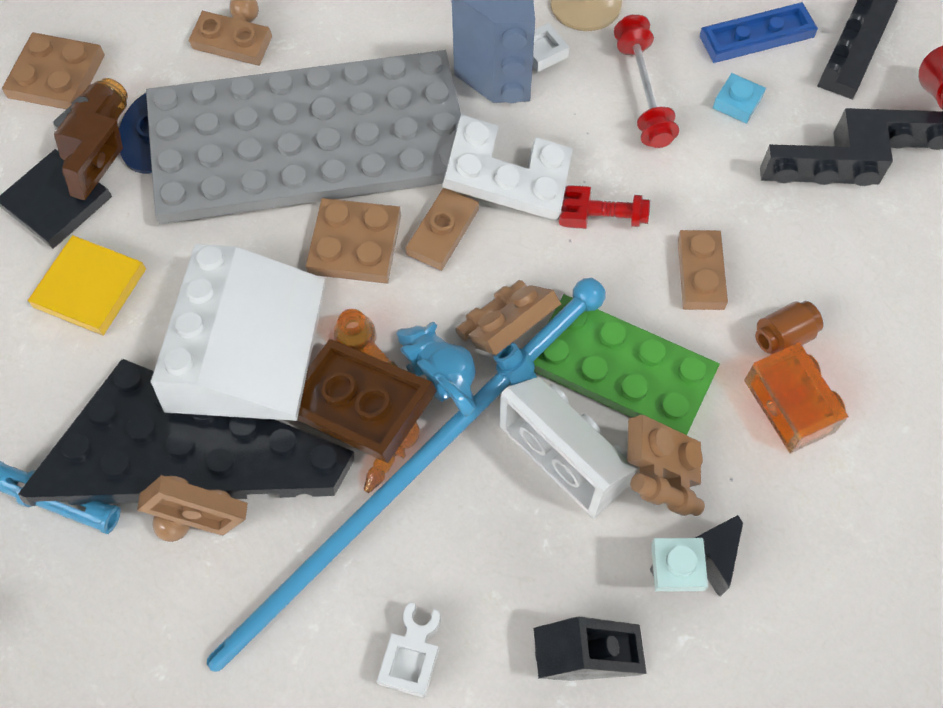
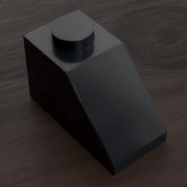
[533,616,647,681]

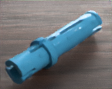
[0,461,121,534]

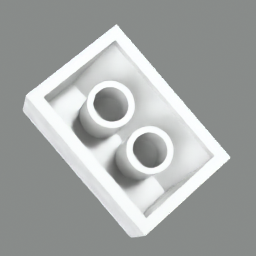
[500,377,637,519]

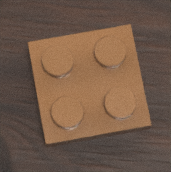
[1,32,105,110]
[306,198,401,284]

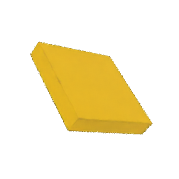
[27,235,146,336]

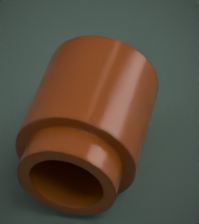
[755,301,823,357]

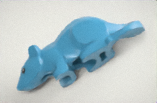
[396,322,476,417]

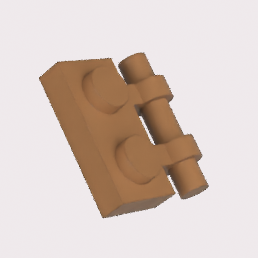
[455,280,561,355]
[627,415,705,516]

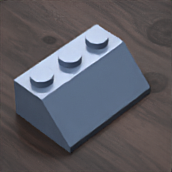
[451,0,535,103]

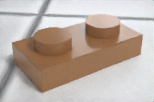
[677,230,728,310]

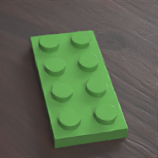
[533,294,720,435]

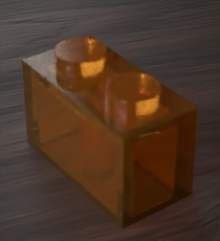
[744,342,849,454]

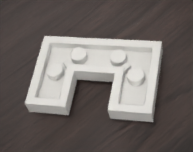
[442,114,573,221]

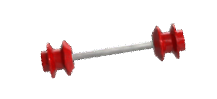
[614,14,679,148]

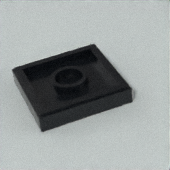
[0,149,112,249]

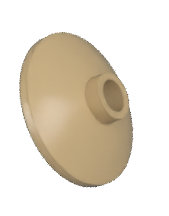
[550,0,622,31]

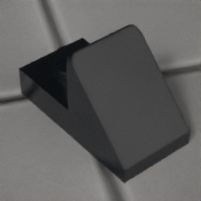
[650,515,743,597]

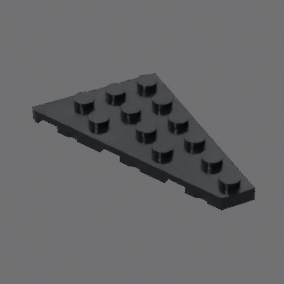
[18,358,355,506]

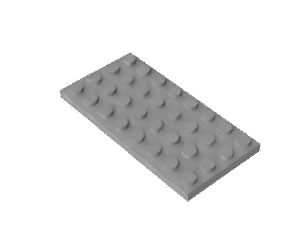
[146,50,461,224]

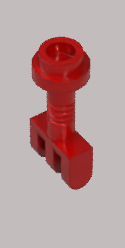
[558,185,650,229]

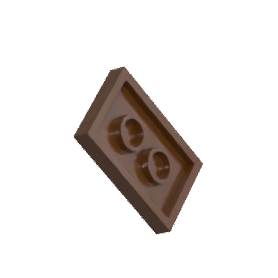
[297,339,437,463]

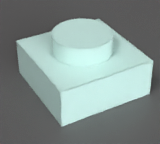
[651,538,708,591]

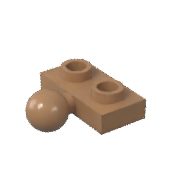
[188,0,272,66]
[137,475,248,542]

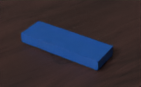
[699,2,818,63]

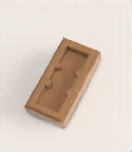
[406,188,479,271]

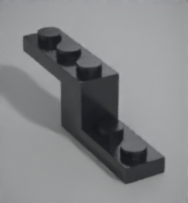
[760,108,943,186]

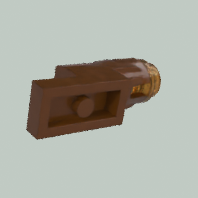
[53,78,128,200]

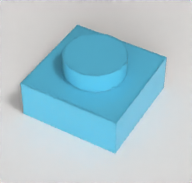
[713,73,766,124]

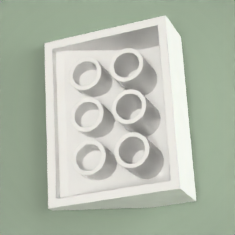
[151,244,326,421]

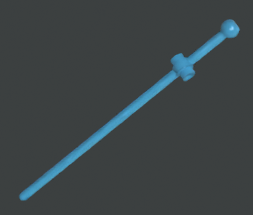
[207,278,606,672]

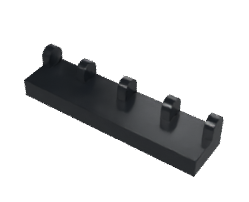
[817,0,898,100]

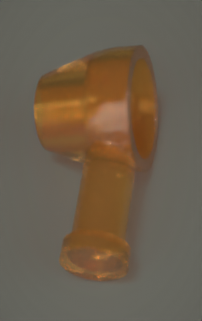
[334,309,398,367]

